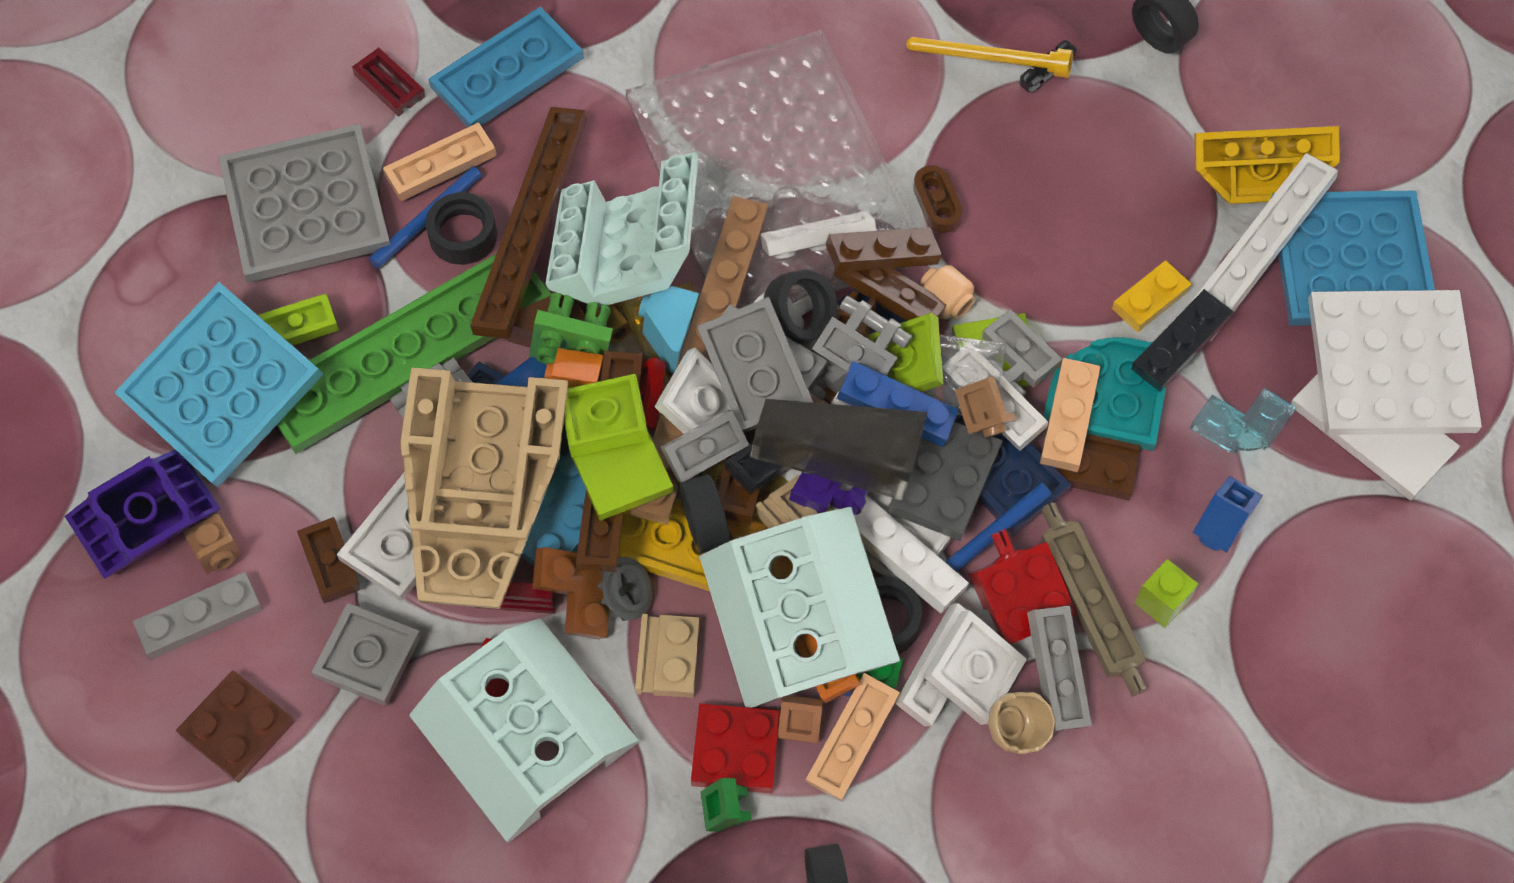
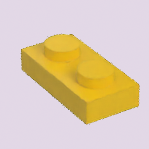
[1112,260,1192,333]

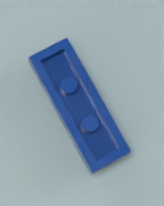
[836,361,959,447]

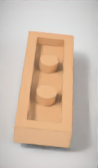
[383,122,497,202]
[1040,358,1100,472]
[805,673,900,802]

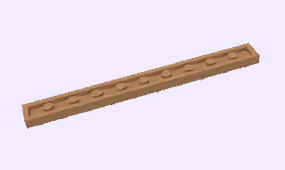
[630,196,768,525]

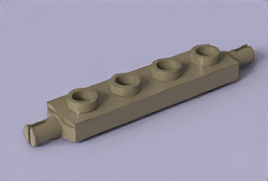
[1041,503,1147,697]

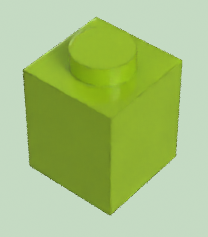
[1135,559,1198,628]

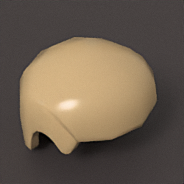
[988,692,1055,754]

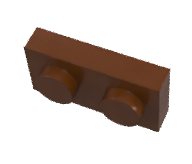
[297,517,362,604]

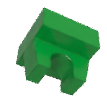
[700,778,752,832]

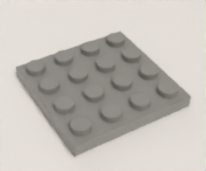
[219,124,390,283]

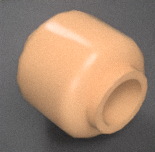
[920,265,975,320]

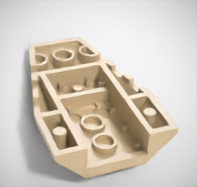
[400,367,568,609]

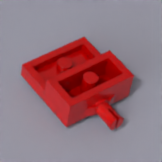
[969,529,1078,645]

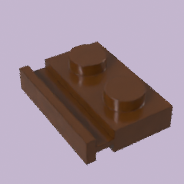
[1057,434,1141,500]

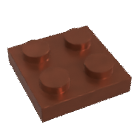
[176,670,295,783]

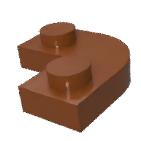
[533,547,609,640]

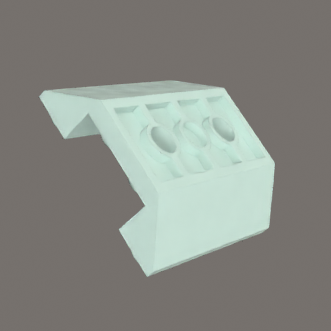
[546,152,698,308]
[699,507,900,708]
[409,618,639,844]

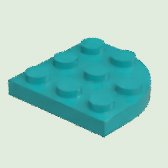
[1043,337,1166,451]

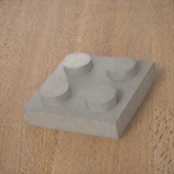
[311,603,421,706]

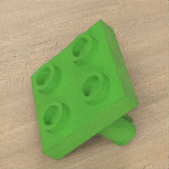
[529,293,613,364]

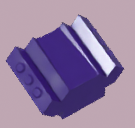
[64,450,221,579]

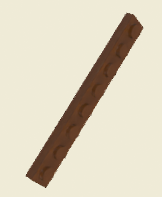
[470,107,587,339]

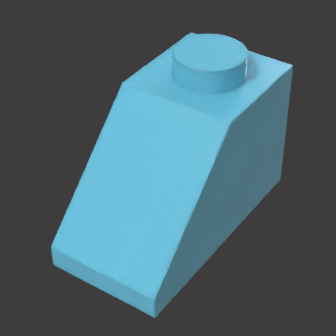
[638,286,699,373]

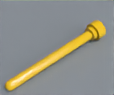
[906,37,1073,78]

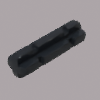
[1019,40,1076,93]

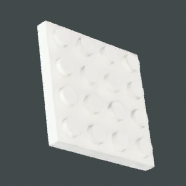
[1308,290,1482,435]

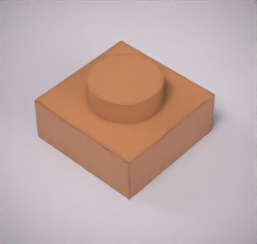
[778,695,823,743]

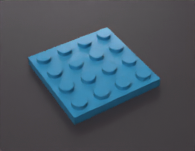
[1270,190,1435,326]

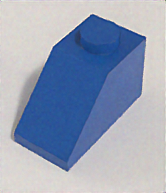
[1192,476,1263,553]

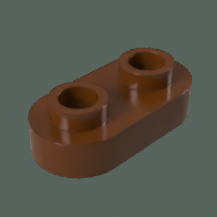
[913,165,963,233]

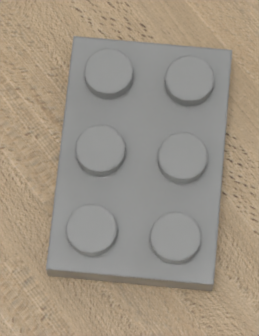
[697,297,813,433]

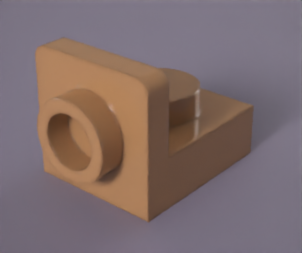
[954,377,1017,438]
[183,513,242,574]

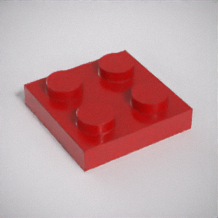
[691,703,780,793]

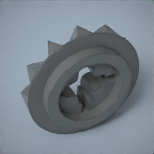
[597,557,653,621]

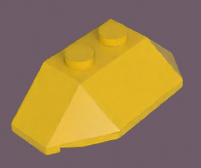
[1194,126,1340,204]

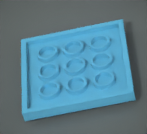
[114,282,324,487]

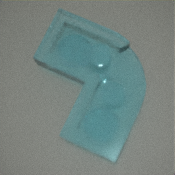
[1190,388,1297,454]

